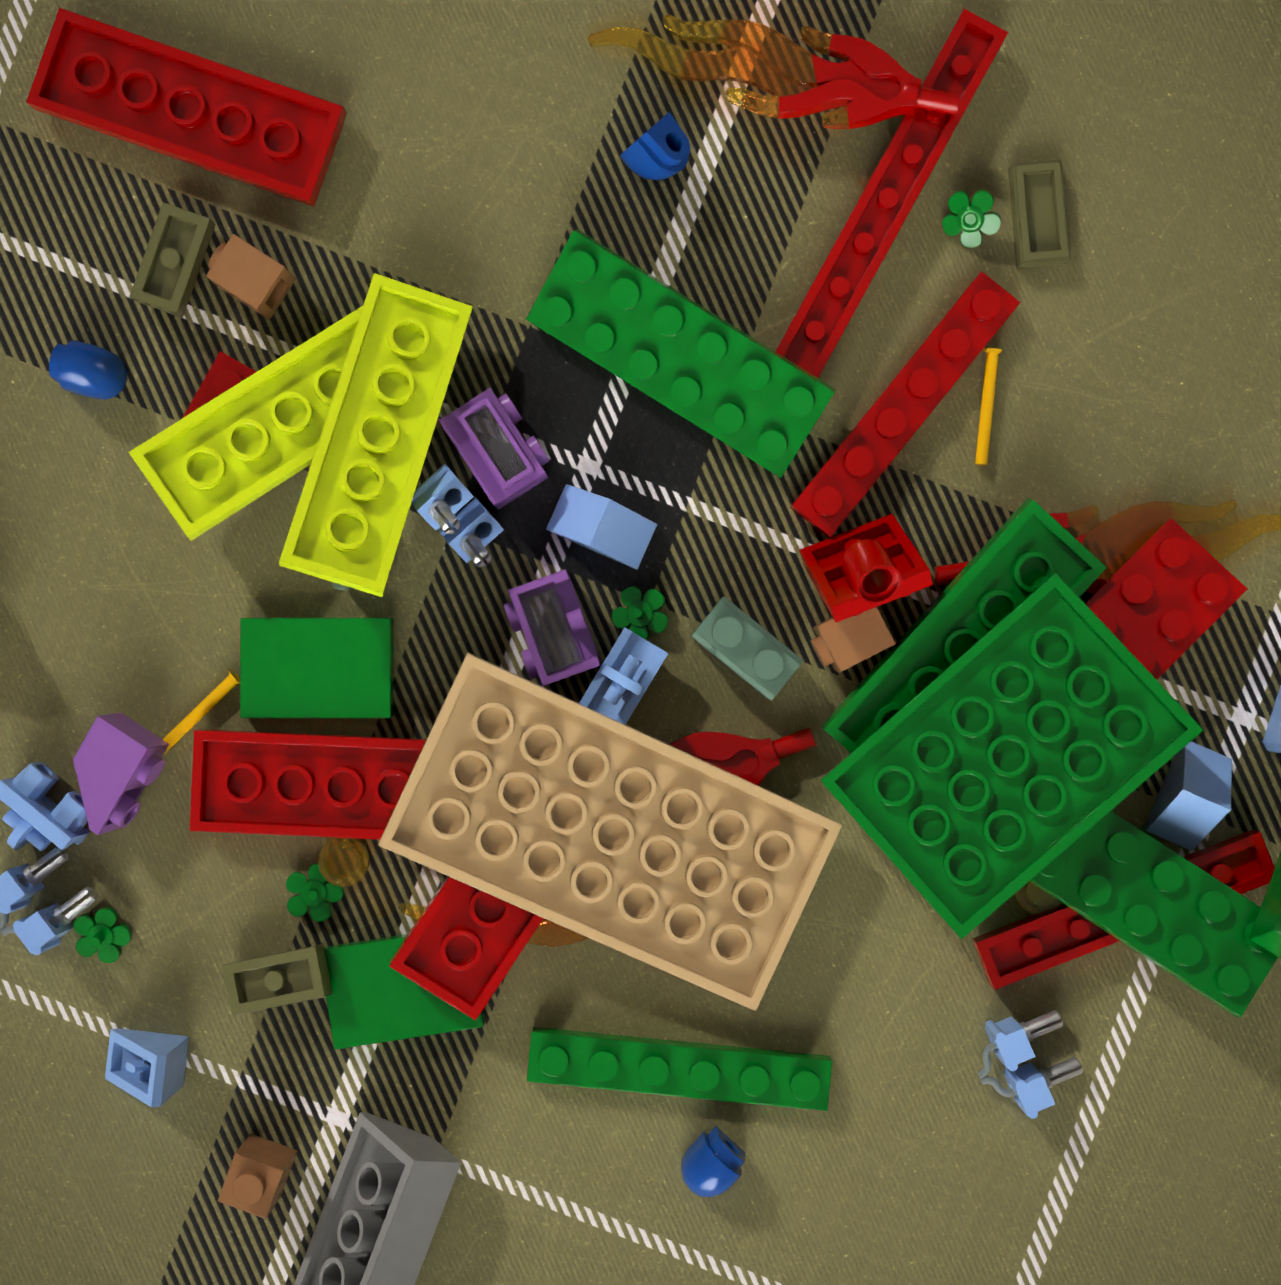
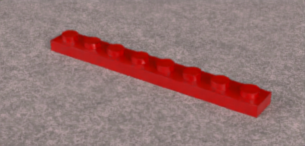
[775,8,1009,378]

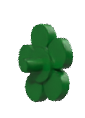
[942,189,1001,248]
[612,586,669,640]
[286,863,343,922]
[73,907,132,963]

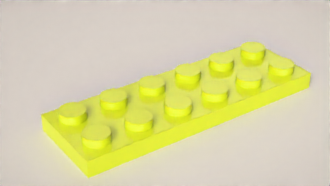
[279,273,473,597]
[129,306,363,541]

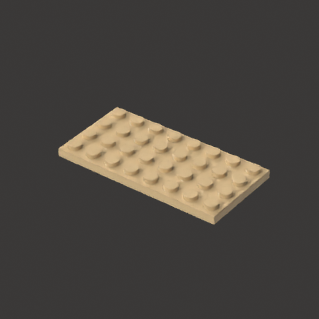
[378,652,842,1011]

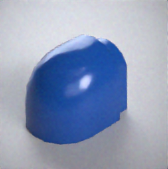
[619,112,690,181]
[49,340,127,400]
[681,1126,745,1198]

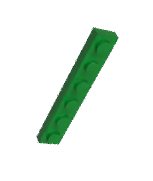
[527,1027,832,1111]

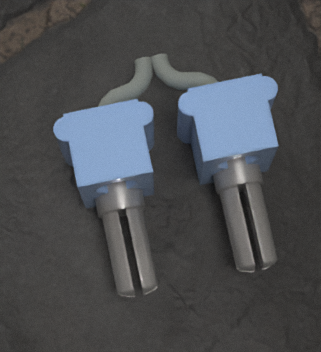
[411,464,504,567]
[0,847,98,955]
[977,1010,1083,1119]

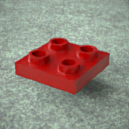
[799,514,933,623]

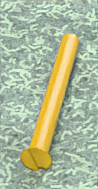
[975,348,1003,465]
[163,669,240,756]

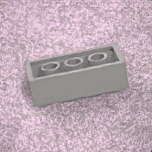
[294,1112,461,1285]

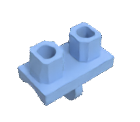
[579,627,668,725]
[0,761,90,852]

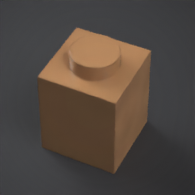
[206,234,296,320]
[810,607,896,672]
[218,1134,297,1219]

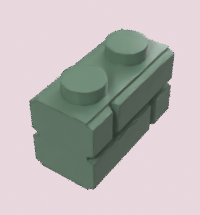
[690,596,804,701]

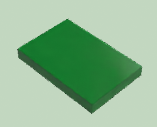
[240,618,394,718]
[324,934,485,1050]

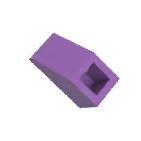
[73,713,169,835]

